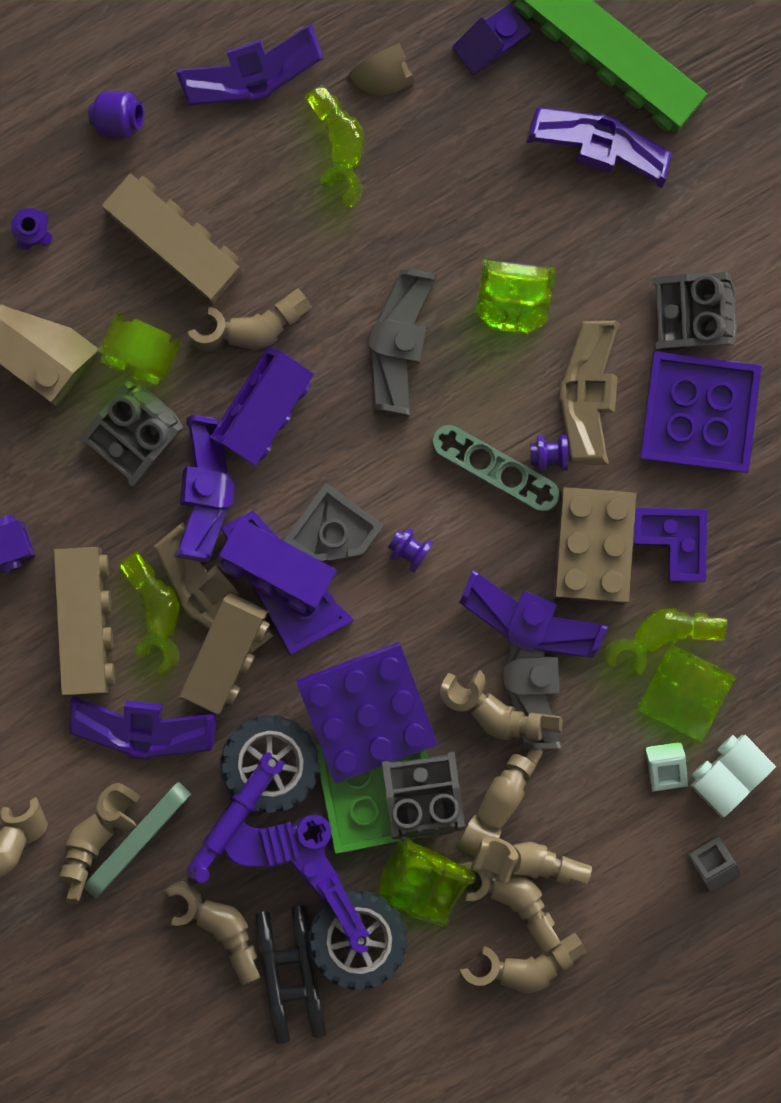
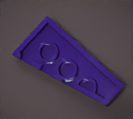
[221,511,354,656]

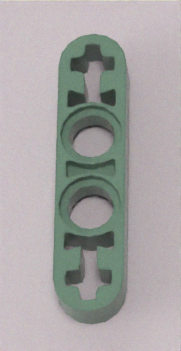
[433,425,559,512]
[84,782,192,899]

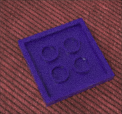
[640,351,762,474]
[296,642,438,783]

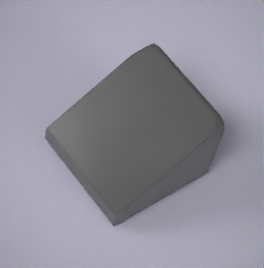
[688,836,740,892]

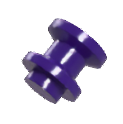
[530,435,568,472]
[388,528,433,573]

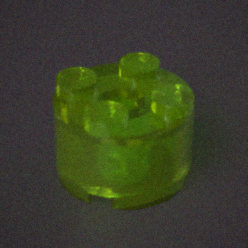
[98,312,182,386]

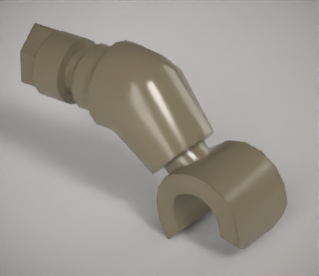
[187,288,312,352]
[440,670,562,741]
[455,749,543,859]
[59,783,140,904]
[0,797,48,878]
[470,837,592,885]
[455,857,561,953]
[163,881,260,985]
[460,933,587,994]

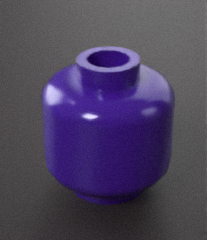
[88,91,144,138]

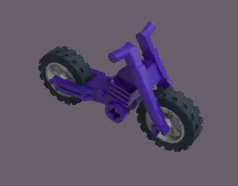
[187,715,408,990]

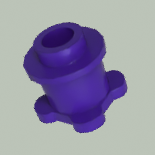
[11,208,52,250]

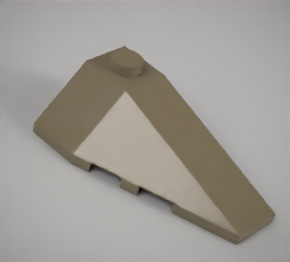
[0,304,100,407]

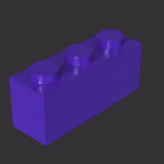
[210,346,314,466]
[216,517,337,614]

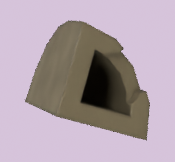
[348,43,415,96]

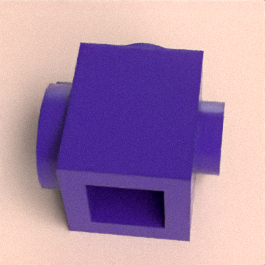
[0,515,36,574]

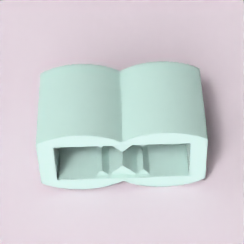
[690,735,776,818]

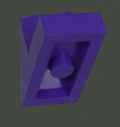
[452,3,531,76]

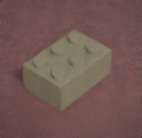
[553,487,637,604]

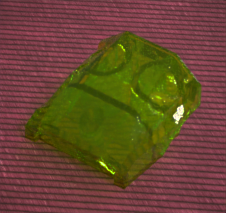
[476,258,556,334]
[636,645,737,743]
[379,838,475,927]

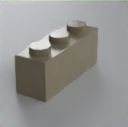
[180,592,270,715]

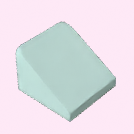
[646,743,688,792]

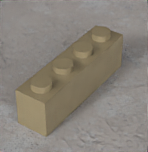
[102,173,242,305]
[54,547,115,696]

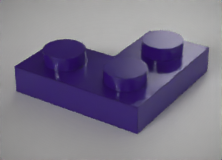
[633,508,707,582]

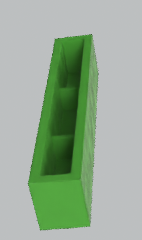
[511,0,708,134]

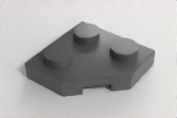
[283,483,384,562]

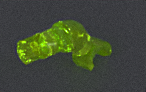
[304,85,365,208]
[117,552,180,676]
[603,608,727,675]

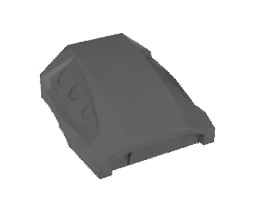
[652,272,737,350]
[79,381,183,487]
[382,752,465,840]

